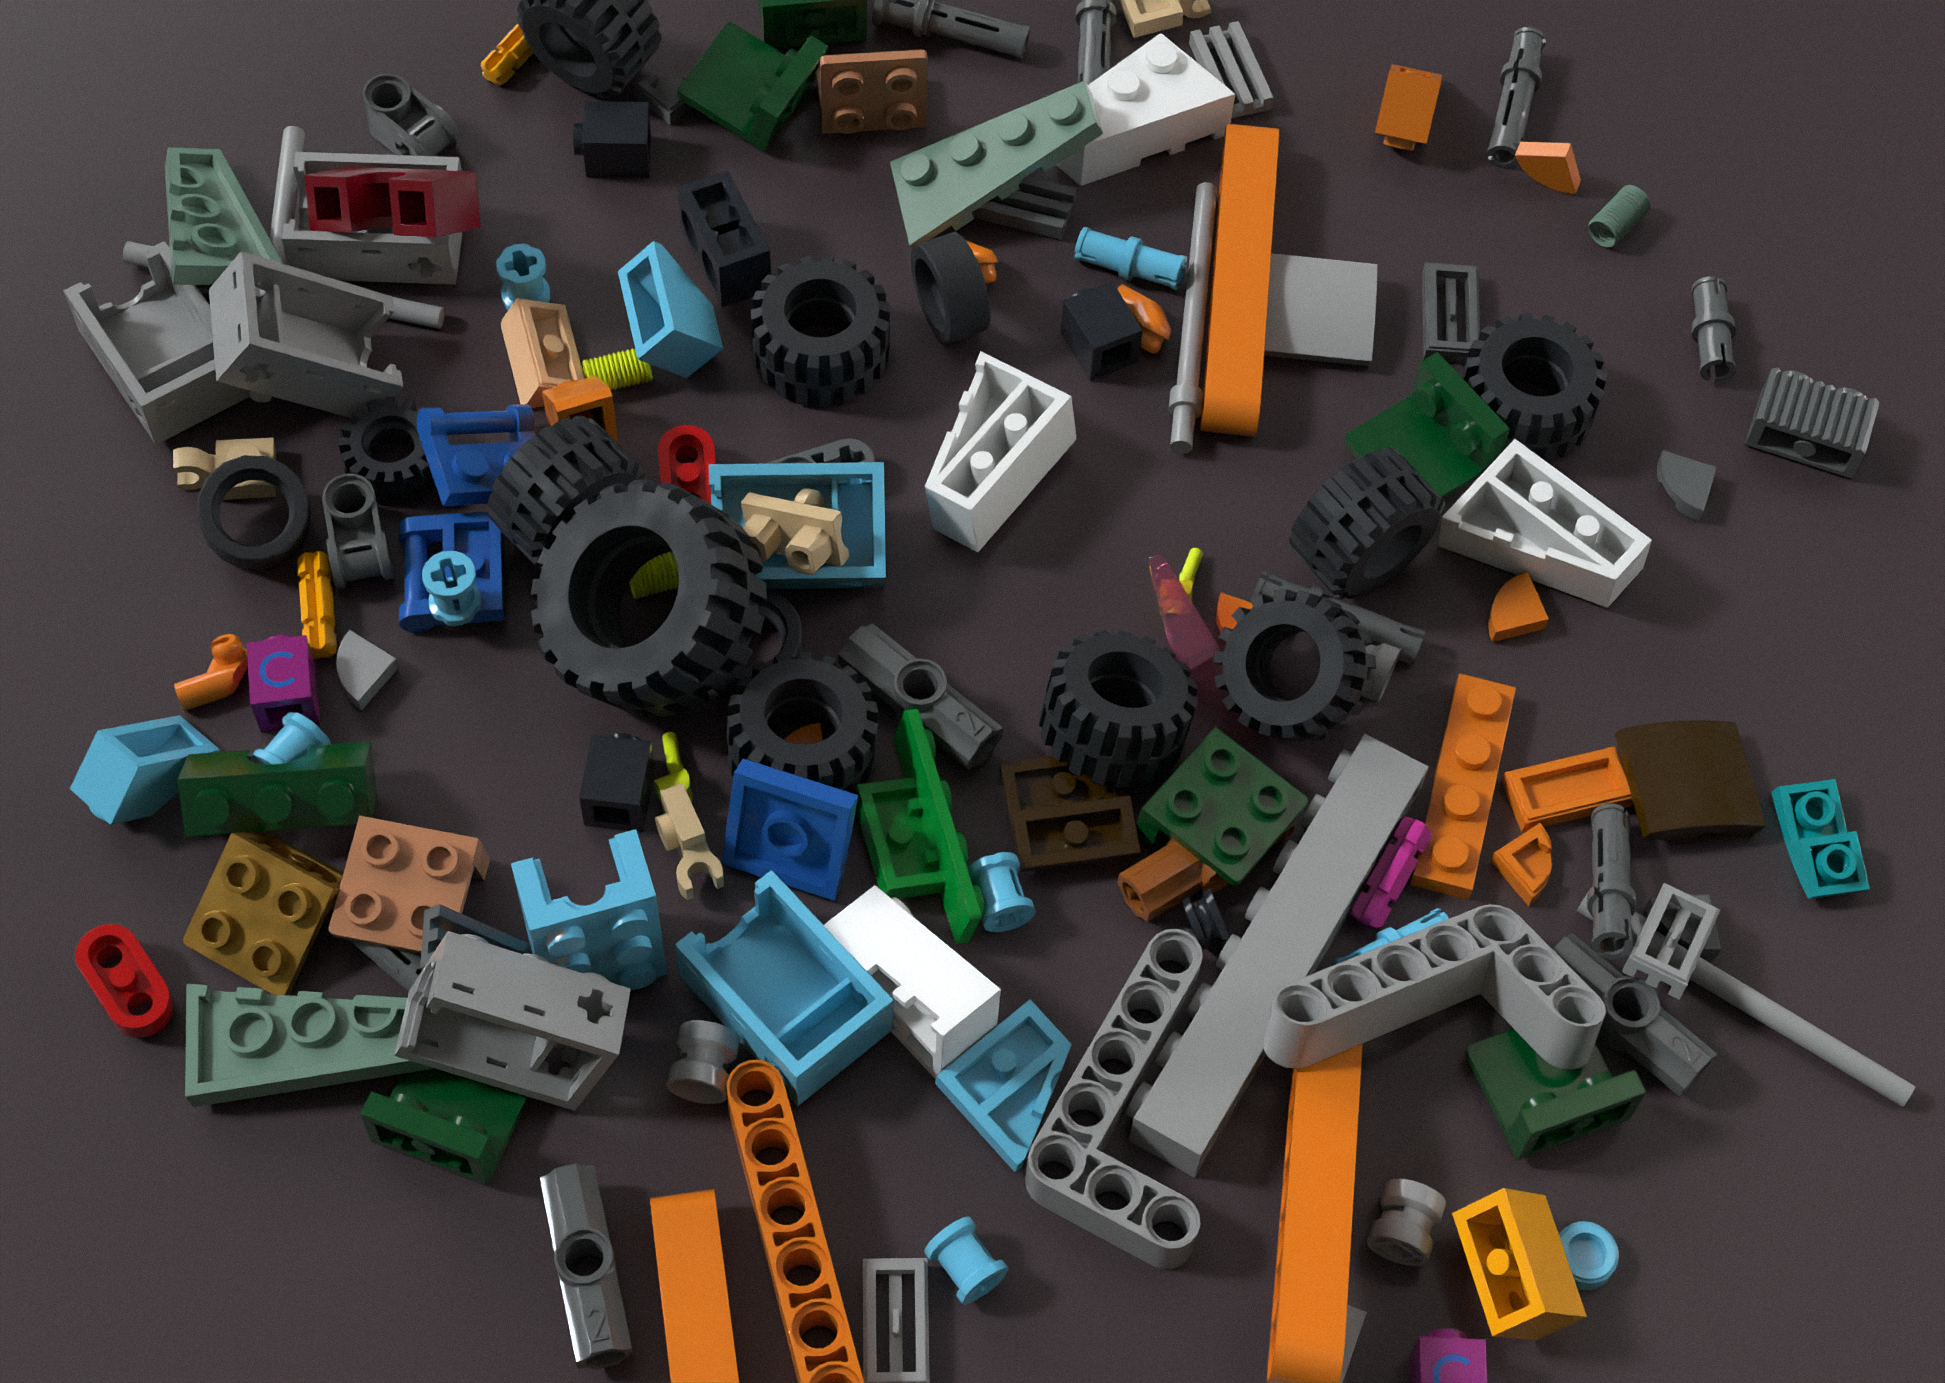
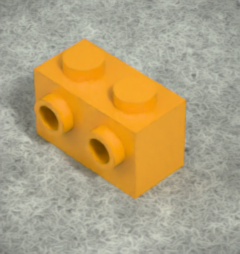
[1452,1188,1587,1341]

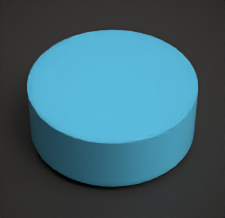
[1559,1221,1619,1290]

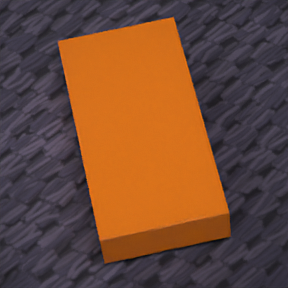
[1501,746,1633,833]

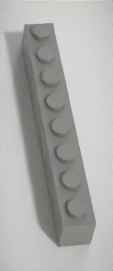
[1126,734,1429,1178]

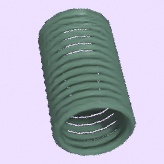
[1588,185,1651,248]

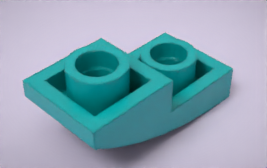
[1771,779,1870,899]

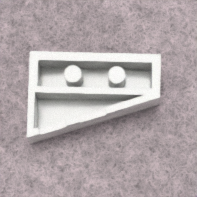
[1056,33,1235,186]
[925,351,1077,552]
[1438,439,1652,608]
[824,885,1001,1079]

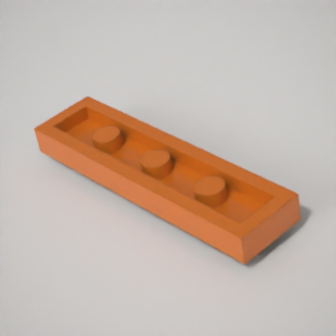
[1410,673,1516,900]

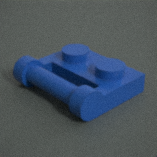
[417,404,535,506]
[398,512,505,633]

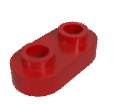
[658,425,716,504]
[75,924,174,1038]

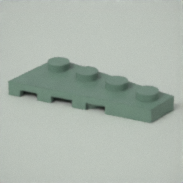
[890,81,1103,248]
[165,147,283,287]
[185,984,435,1107]

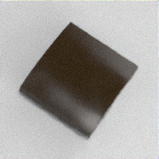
[1615,720,1766,843]
[999,756,1141,872]

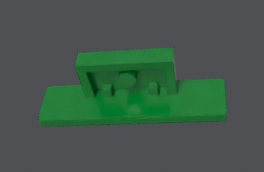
[853,709,985,944]

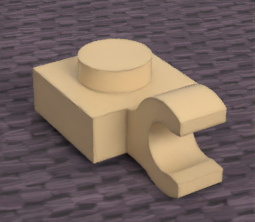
[1118,0,1211,38]
[173,437,276,500]
[655,783,724,900]

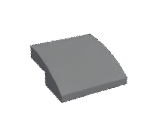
[1264,253,1377,366]

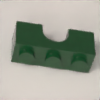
[177,741,378,837]

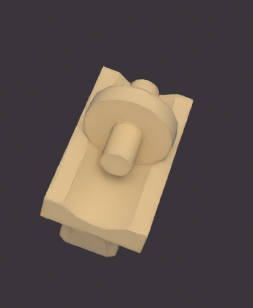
[741,488,850,575]

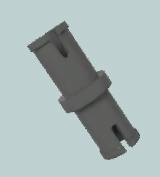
[1691,276,1736,382]

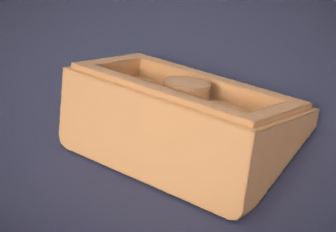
[501,298,585,408]

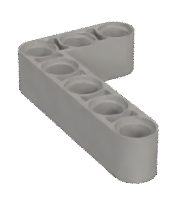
[1263,904,1606,1070]
[1025,929,1203,1269]

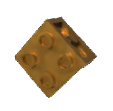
[183,831,343,996]

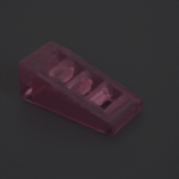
[1149,553,1220,674]

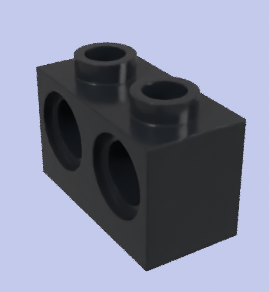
[677,170,771,307]

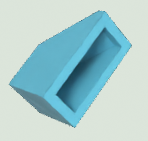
[618,241,723,378]
[70,715,220,825]

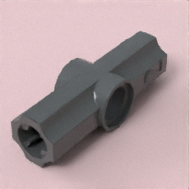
[838,623,1003,770]
[1553,933,1717,1097]
[540,1163,634,1370]

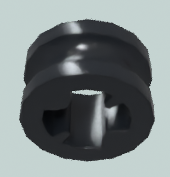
[1182,889,1230,950]

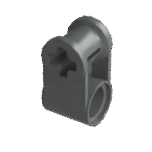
[362,73,462,156]
[322,474,394,590]

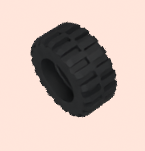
[531,480,767,717]

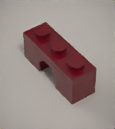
[304,166,481,238]

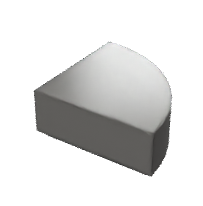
[336,630,398,711]

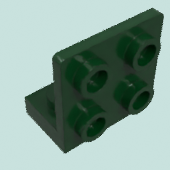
[758,0,867,48]
[677,22,829,152]
[1344,352,1510,500]
[1136,727,1308,886]
[1465,1029,1646,1161]
[360,1069,530,1186]

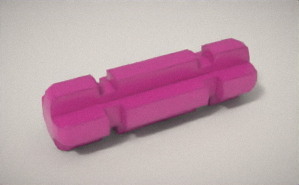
[1351,817,1432,930]

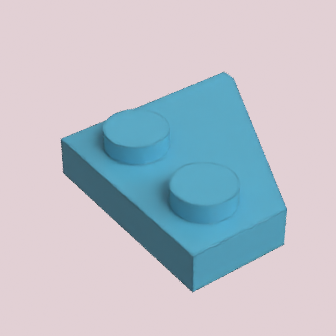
[935,999,1072,1173]

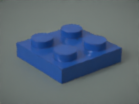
[721,758,858,901]

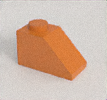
[1375,64,1442,150]
[542,376,619,444]

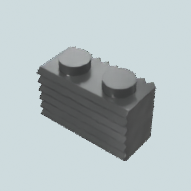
[1745,367,1879,479]

